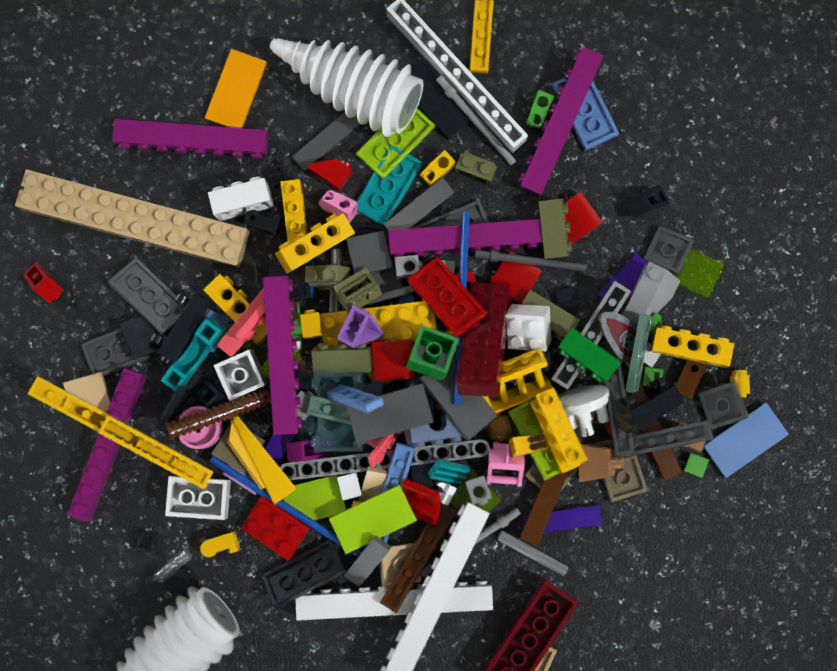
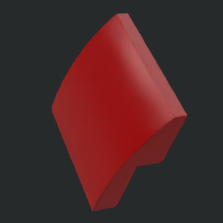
[565,192,603,244]
[490,250,543,305]
[371,339,414,380]
[402,478,441,526]

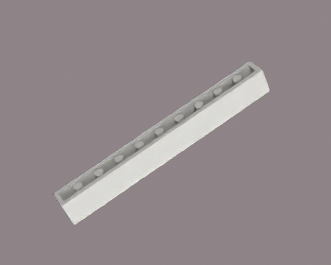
[387,0,528,153]
[380,502,490,671]
[296,581,493,620]

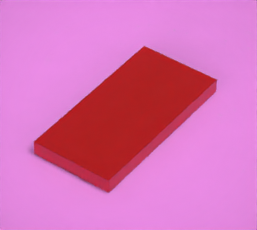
[407,256,487,338]

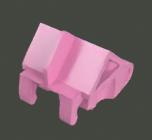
[486,441,524,487]

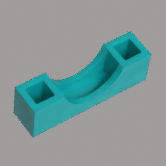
[161,317,227,391]

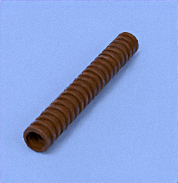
[165,387,272,440]

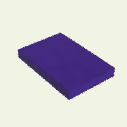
[597,253,647,315]

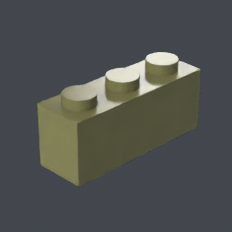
[539,199,573,259]
[521,290,580,342]
[311,342,373,374]

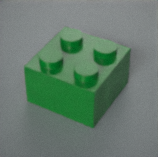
[406,325,459,381]

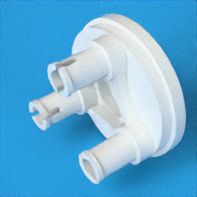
[558,385,610,437]

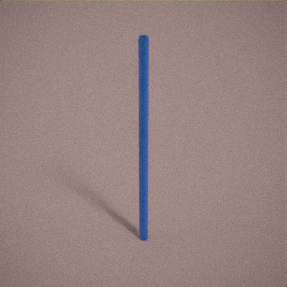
[453,211,470,405]
[210,456,362,557]

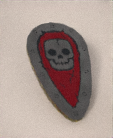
[599,312,638,363]

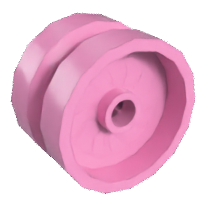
[179,406,223,449]

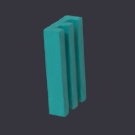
[428,459,471,485]

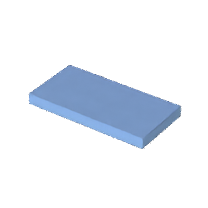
[552,77,619,151]
[703,403,789,478]

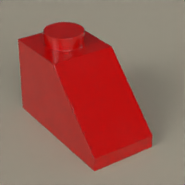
[307,159,353,192]
[23,261,63,303]

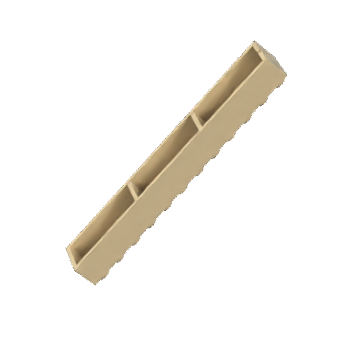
[15,170,250,269]

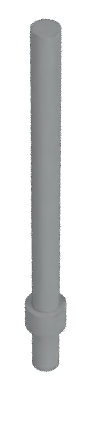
[436,75,516,166]
[421,508,521,578]

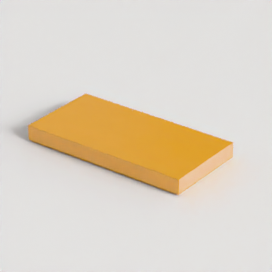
[205,49,267,128]

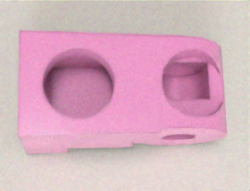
[319,190,357,223]

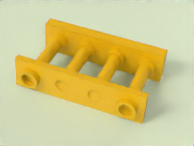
[482,348,553,413]
[529,387,588,474]

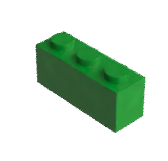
[558,328,621,382]

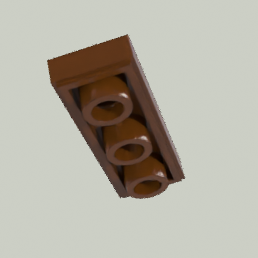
[676,343,715,399]

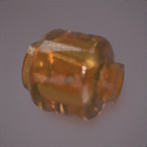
[485,413,512,442]

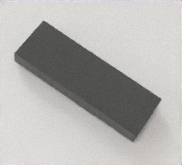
[344,535,391,587]

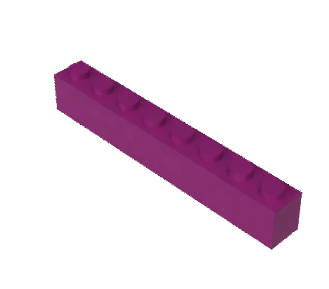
[518,47,604,197]
[113,119,269,159]
[387,219,543,259]
[263,275,302,435]
[67,368,147,522]

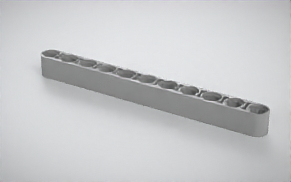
[280,439,489,480]

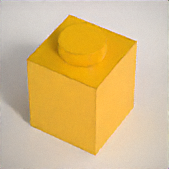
[300,310,323,339]

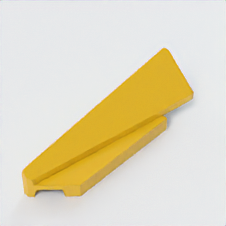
[227,416,296,505]

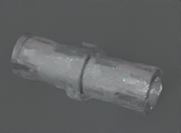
[154,548,192,583]

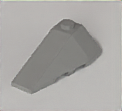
[621,261,680,325]

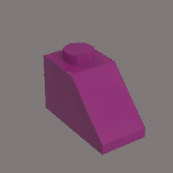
[286,438,332,463]

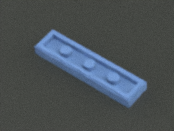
[326,384,384,413]

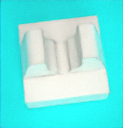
[435,481,457,506]

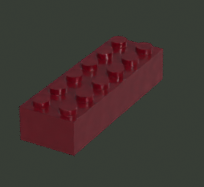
[456,282,511,397]
[483,578,579,671]

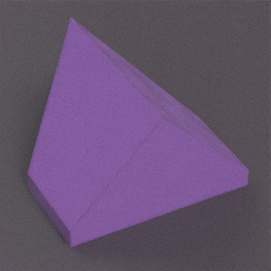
[337,305,385,348]

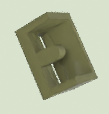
[455,152,497,186]
[305,265,350,291]
[333,268,382,313]

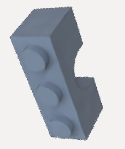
[404,415,464,448]

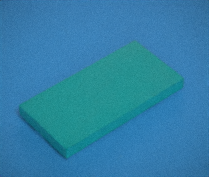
[357,145,423,226]

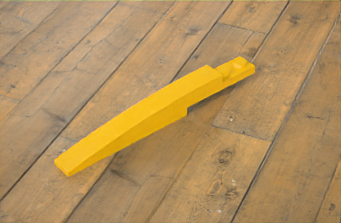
[28,376,213,489]

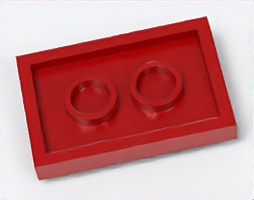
[241,496,311,561]

